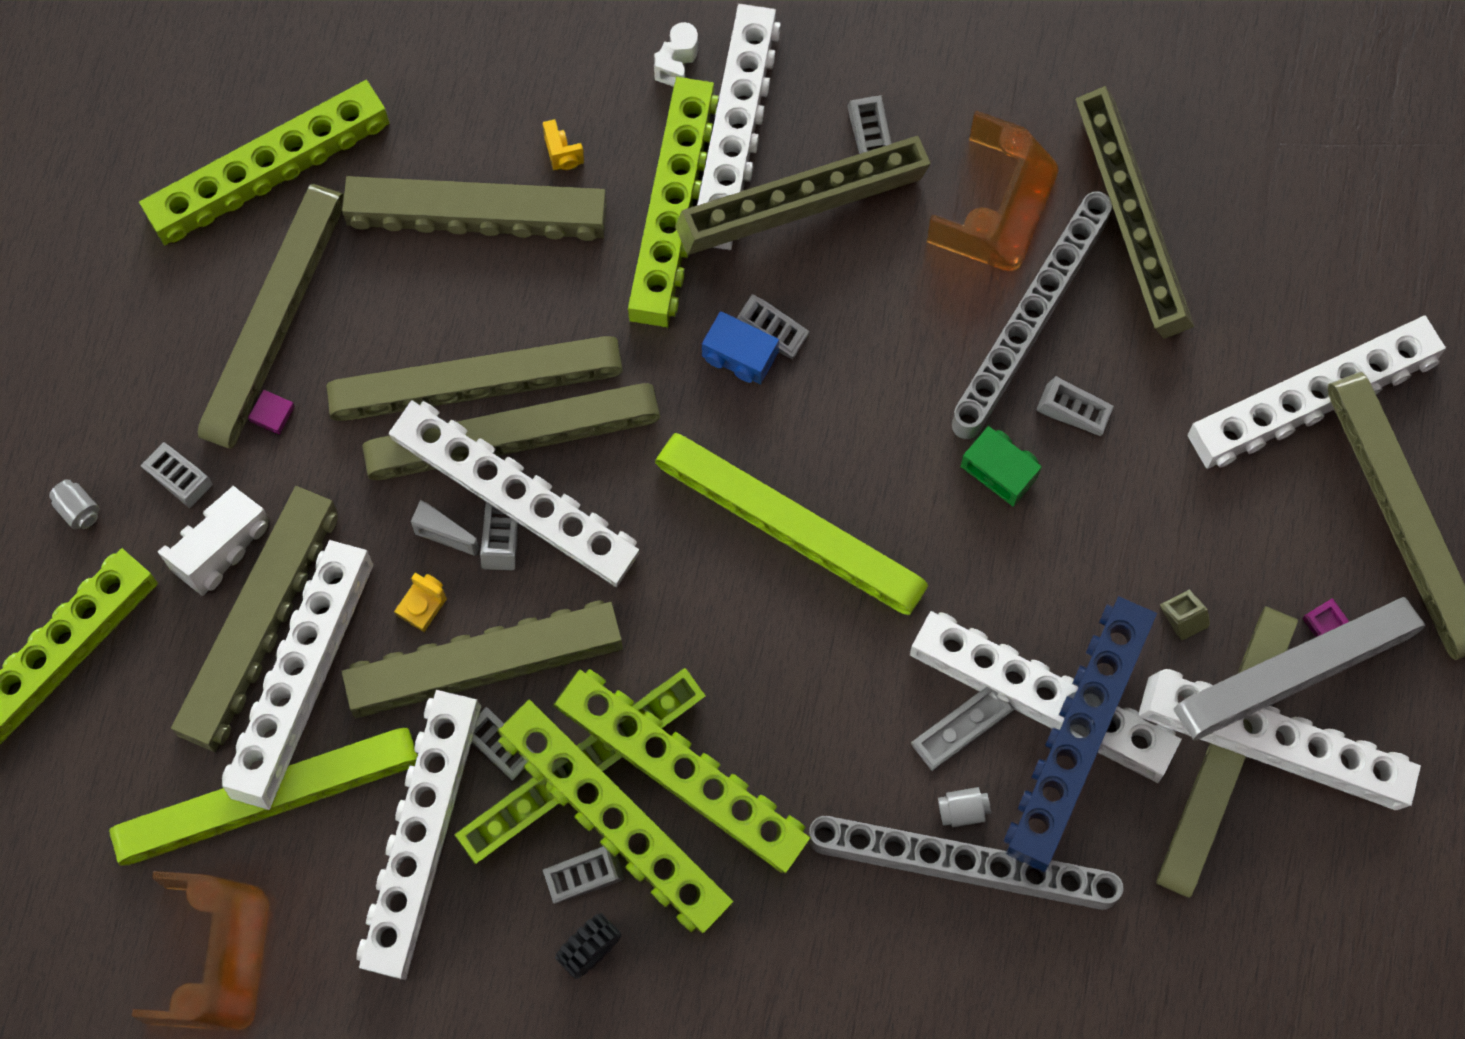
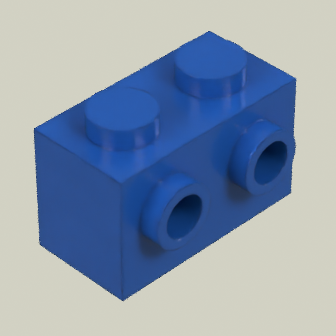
[702,311,779,385]

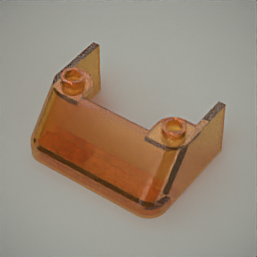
[927,110,1058,271]
[132,871,269,1031]

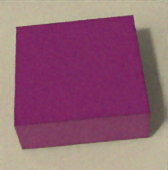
[248,390,295,435]
[1302,598,1349,637]

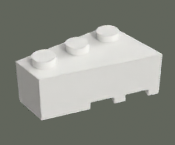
[158,486,270,596]

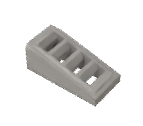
[847,95,891,154]
[737,294,810,360]
[1036,376,1114,436]
[141,442,213,508]
[411,500,480,556]
[480,502,519,571]
[471,707,534,781]
[543,846,625,904]

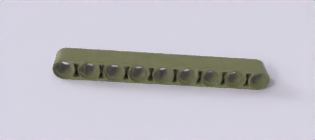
[198,183,344,449]
[326,336,623,421]
[1327,372,1465,660]
[362,383,661,481]
[1156,606,1298,898]

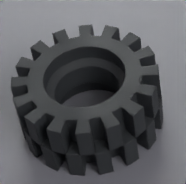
[555,913,622,980]

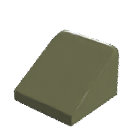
[1160,589,1210,640]

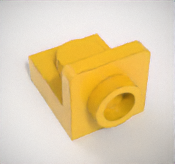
[543,119,584,171]
[394,573,447,632]

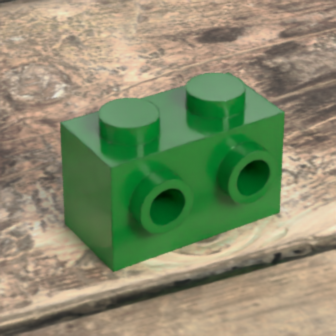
[961,426,1042,507]

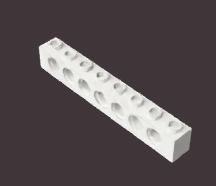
[697,4,781,250]
[1187,315,1446,469]
[389,400,639,588]
[222,540,373,810]
[910,611,1182,783]
[1138,669,1421,810]
[356,690,481,980]

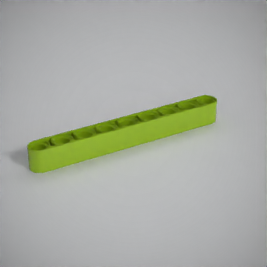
[655,433,928,615]
[109,728,418,865]

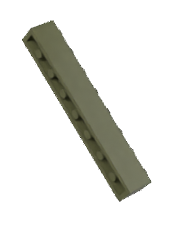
[1076,86,1195,339]
[675,136,931,255]
[342,176,607,241]
[171,486,338,752]
[342,601,623,719]

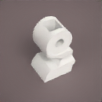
[654,22,698,87]

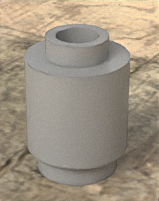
[49,480,99,529]
[938,787,991,828]

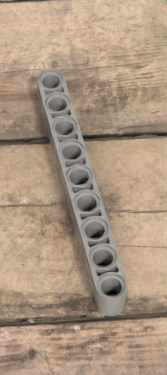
[952,192,1112,439]
[1173,597,1425,741]
[809,816,1123,910]

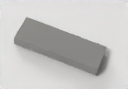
[911,687,1014,771]

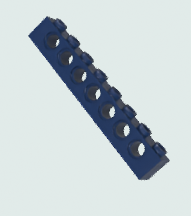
[1003,596,1157,872]

